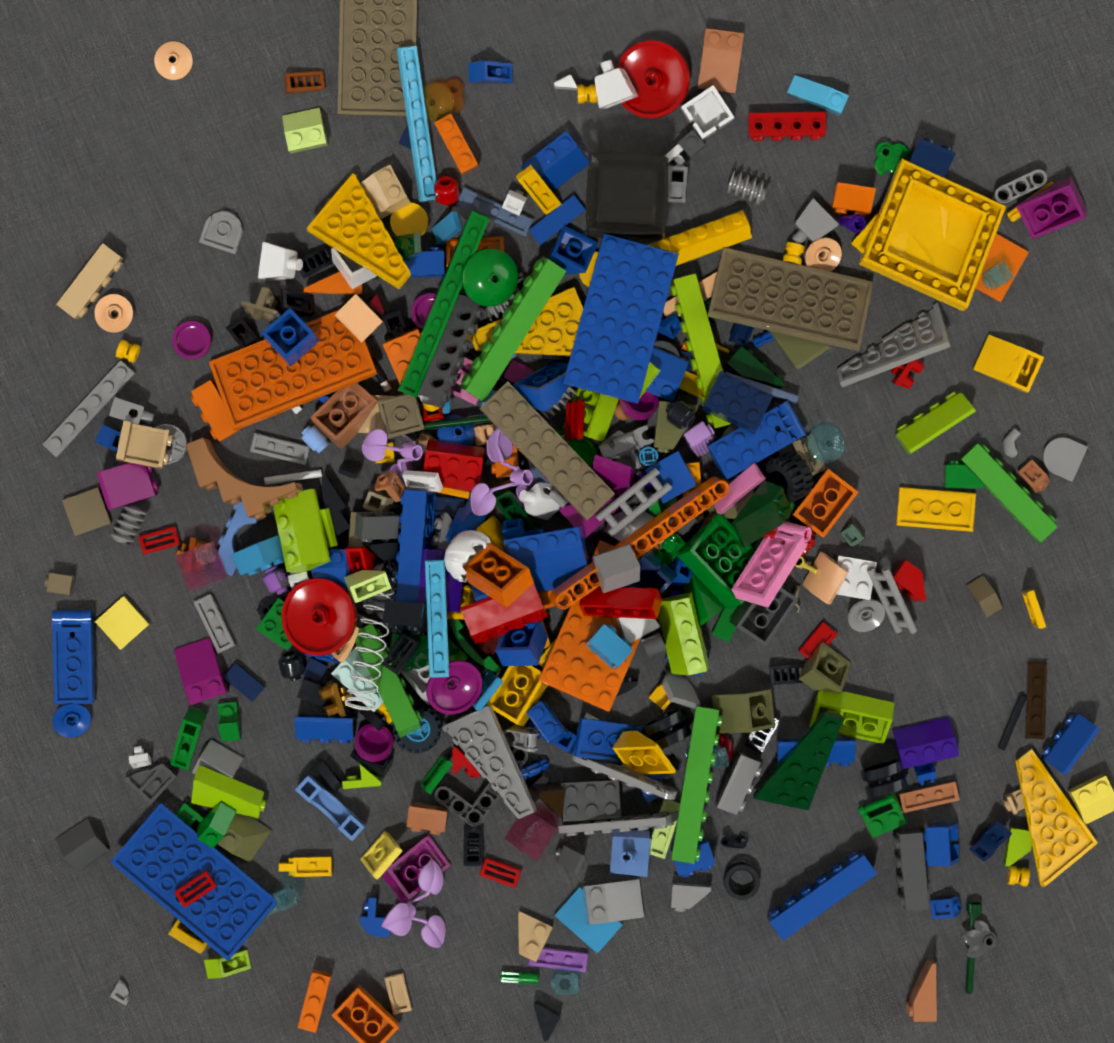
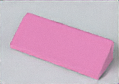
[714,463,766,514]

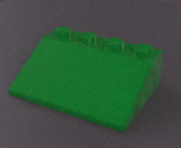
[677,512,756,609]

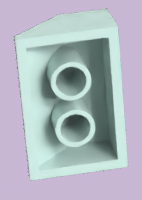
[331,646,383,712]

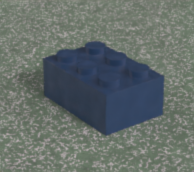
[702,371,773,435]

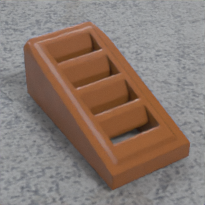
[283,71,325,94]

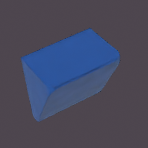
[658,314,681,340]

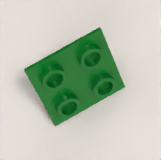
[256,598,292,651]

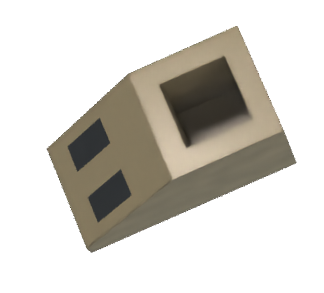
[363,483,403,514]

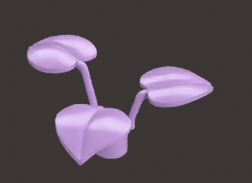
[362,403,423,490]
[470,428,536,516]
[382,859,446,948]

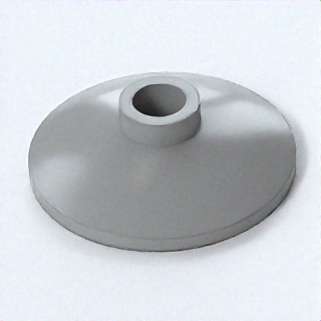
[848,599,885,632]

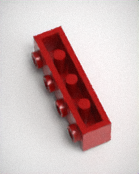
[747,112,826,142]
[579,586,662,619]

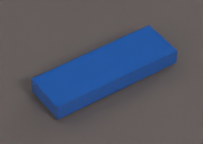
[529,195,585,246]

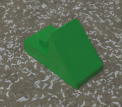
[217,701,241,742]

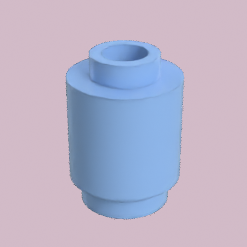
[301,425,329,453]

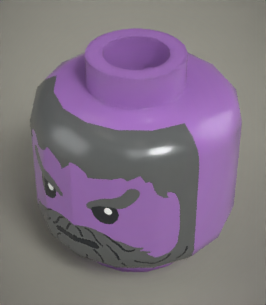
[263,565,290,595]

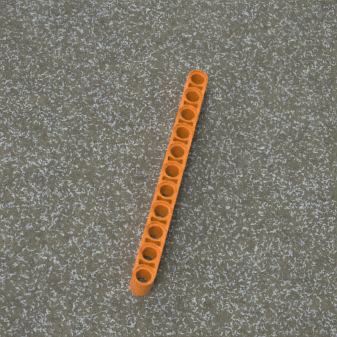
[550,477,729,609]

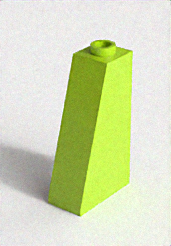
[191,765,267,818]

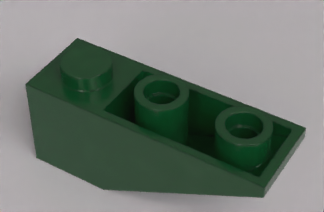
[724,346,785,389]

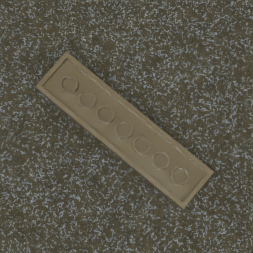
[479,382,615,521]

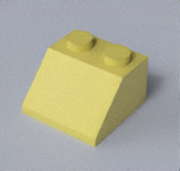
[1068,774,1114,825]

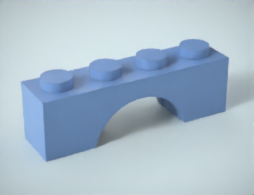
[210,502,259,576]
[295,774,366,841]

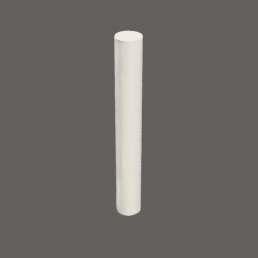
[264,469,322,485]

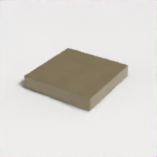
[377,394,424,439]
[62,487,112,536]

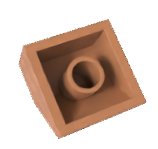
[407,802,448,835]

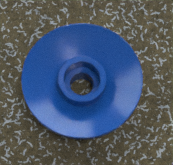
[437,414,475,446]
[52,703,91,738]

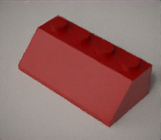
[460,584,548,643]

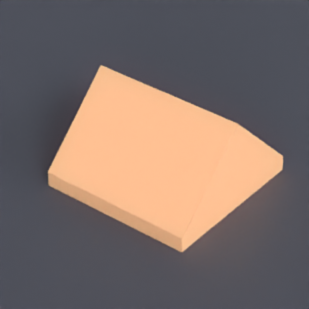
[335,294,384,343]

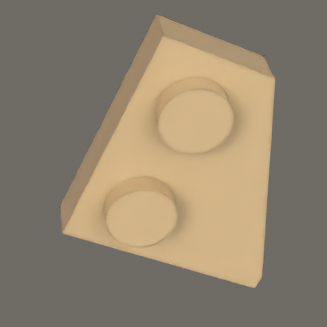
[518,911,553,962]

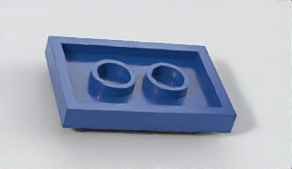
[573,718,635,763]

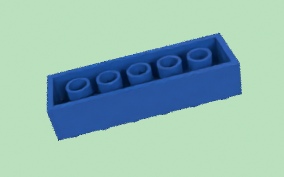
[394,490,437,603]
[767,851,877,941]

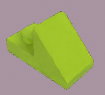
[342,764,382,789]

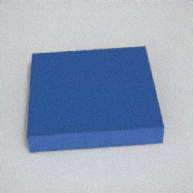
[645,451,697,503]

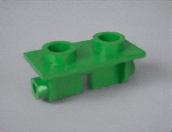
[655,532,686,566]

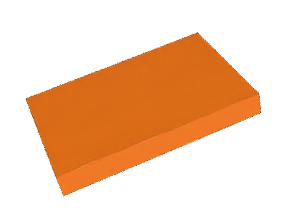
[975,234,1029,302]

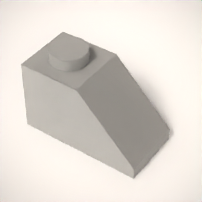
[670,882,711,912]

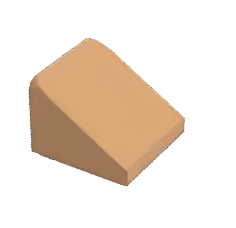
[474,424,497,446]

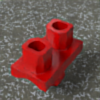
[891,359,924,389]

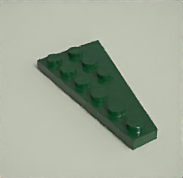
[753,711,843,810]

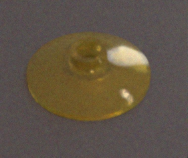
[423,83,454,122]

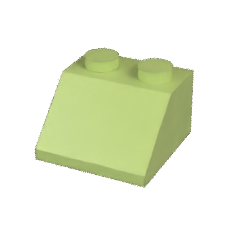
[282,108,328,154]

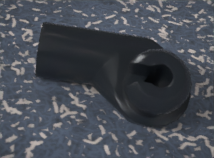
[381,562,396,592]
[721,835,748,849]

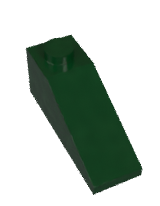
[493,479,539,531]

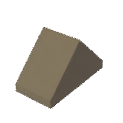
[966,575,1003,618]

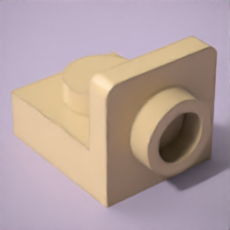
[1003,788,1025,814]

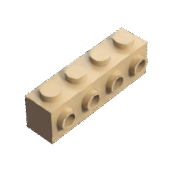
[56,243,124,320]

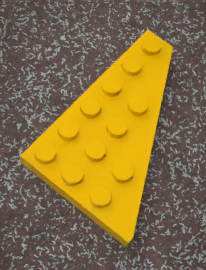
[307,173,411,289]
[472,287,583,356]
[1015,749,1098,887]

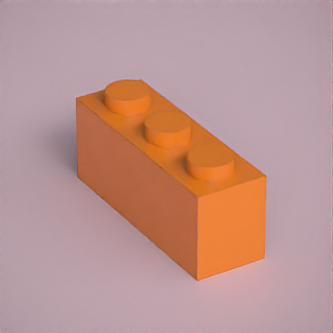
[434,114,479,176]
[190,380,241,442]
[297,969,332,1033]

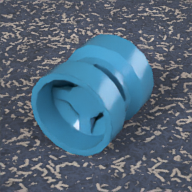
[639,447,658,466]

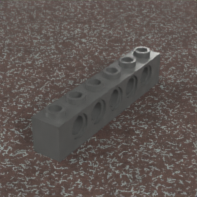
[418,294,485,408]

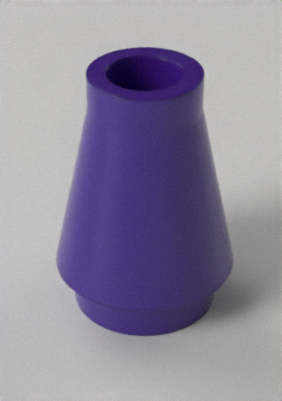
[839,214,866,233]

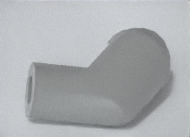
[1003,428,1021,458]

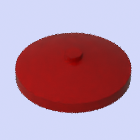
[616,40,690,118]
[282,578,357,656]

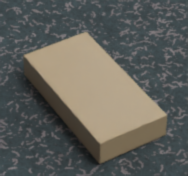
[384,972,412,1015]

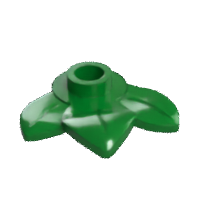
[874,142,910,176]

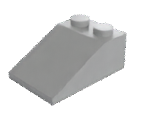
[582,879,644,925]

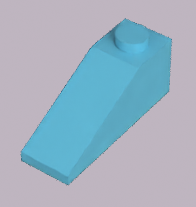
[787,75,849,116]

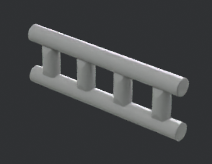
[595,467,672,537]
[867,567,917,634]

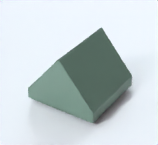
[840,522,865,547]

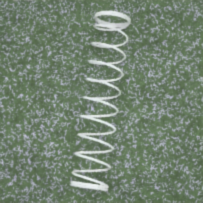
[345,567,397,710]

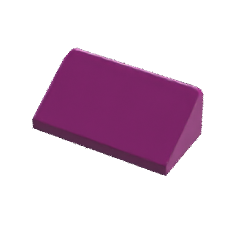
[503,359,535,383]

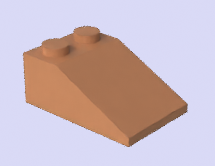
[697,28,744,94]
[310,383,377,450]
[906,958,937,1022]

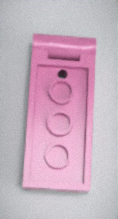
[732,521,812,607]

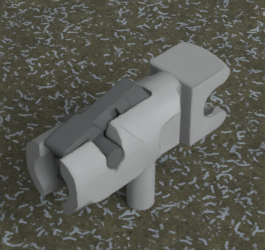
[598,425,654,469]

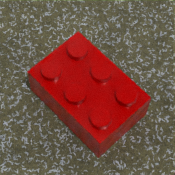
[423,440,485,491]

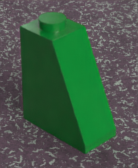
[682,573,725,626]

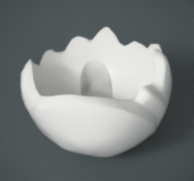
[444,530,491,582]

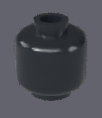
[666,400,695,429]
[278,651,305,681]

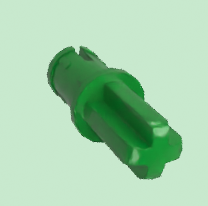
[500,970,538,985]

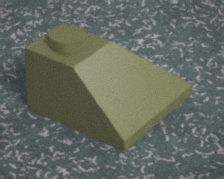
[799,642,852,693]
[218,814,272,862]

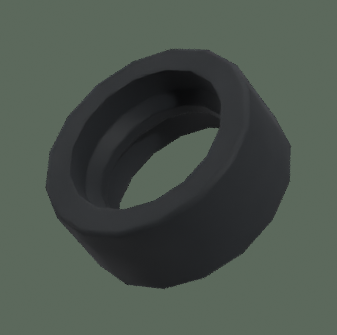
[723,862,760,900]

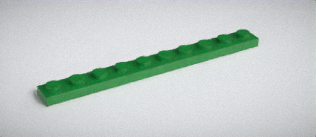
[398,211,490,398]

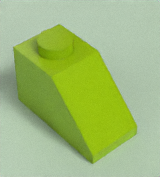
[1003,826,1032,867]
[204,950,251,979]

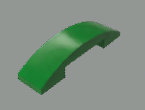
[449,619,502,673]

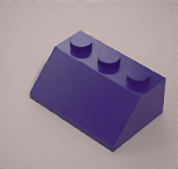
[417,549,463,613]
[892,717,959,769]

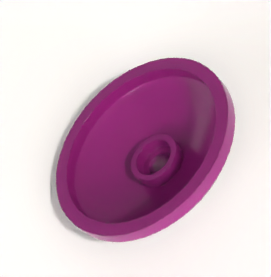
[426,660,482,714]

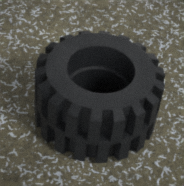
[762,452,813,504]

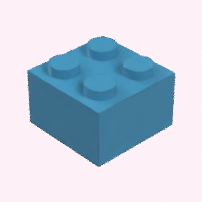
[231,535,284,576]
[585,624,633,670]

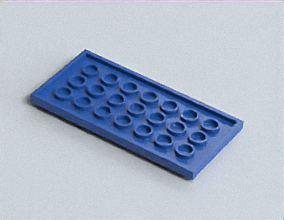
[563,234,679,404]
[110,803,278,961]

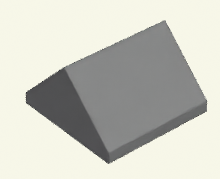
[593,544,640,593]
[192,739,244,779]

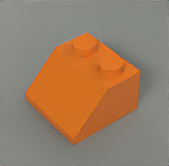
[831,182,876,217]

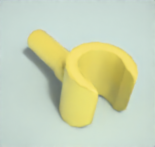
[795,556,818,574]

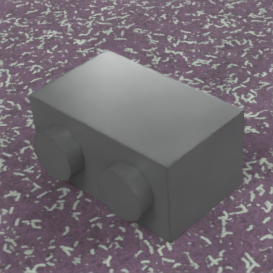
[355,511,399,542]

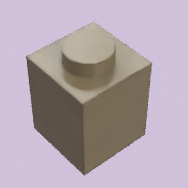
[45,572,75,595]

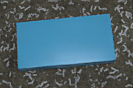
[432,211,462,246]

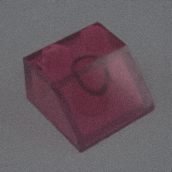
[175,541,227,592]
[505,812,558,861]

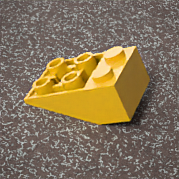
[973,335,1044,393]

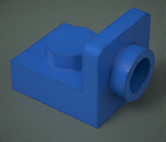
[930,895,961,919]

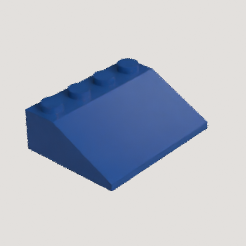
[503,526,592,592]

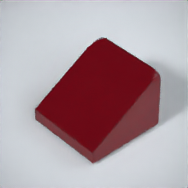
[368,294,386,316]

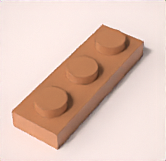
[899,781,960,813]

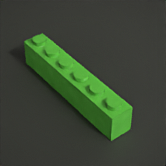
[959,443,1057,543]
[355,624,422,738]

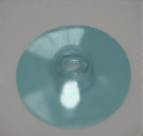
[807,425,844,463]

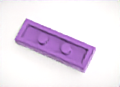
[529,947,588,972]

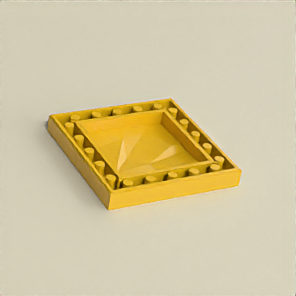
[859,159,1006,311]

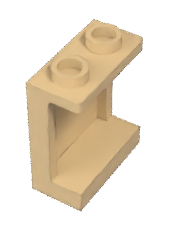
[116,421,173,469]

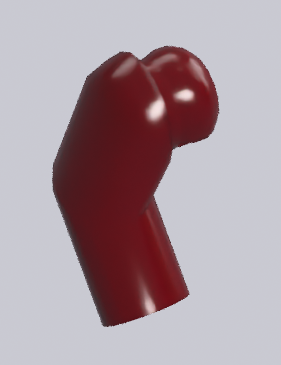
[718,733,733,760]

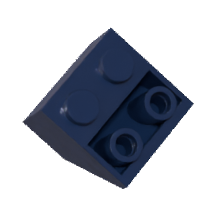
[909,138,956,178]

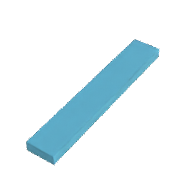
[425,560,450,678]

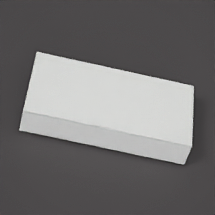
[402,470,443,492]

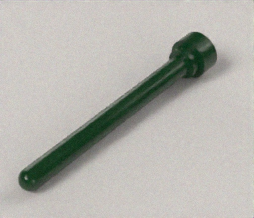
[414,415,492,435]
[965,902,982,994]

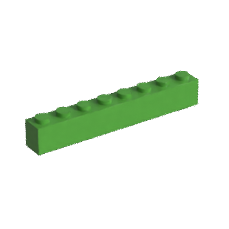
[460,257,566,402]
[671,706,722,864]

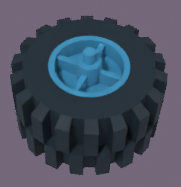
[392,705,442,753]

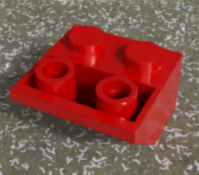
[892,559,926,602]

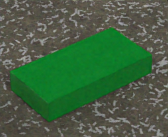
[420,755,453,794]

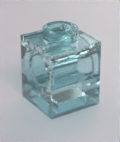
[982,261,1014,290]
[551,972,579,995]

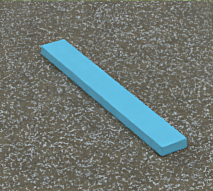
[396,46,437,202]

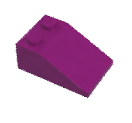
[1016,177,1087,239]
[593,455,637,496]
[174,638,229,705]
[381,835,451,902]

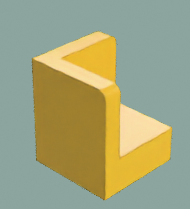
[648,682,671,711]

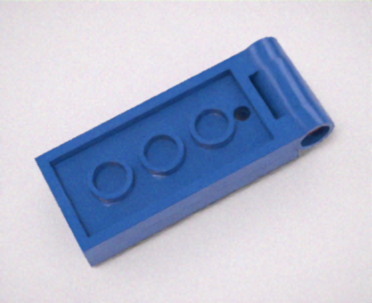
[706,401,807,480]
[52,609,95,704]

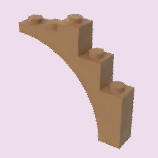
[186,438,303,520]

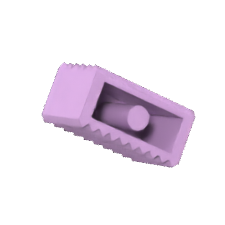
[683,421,718,458]

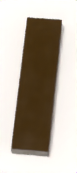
[1025,662,1047,739]

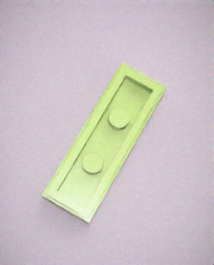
[651,798,681,859]

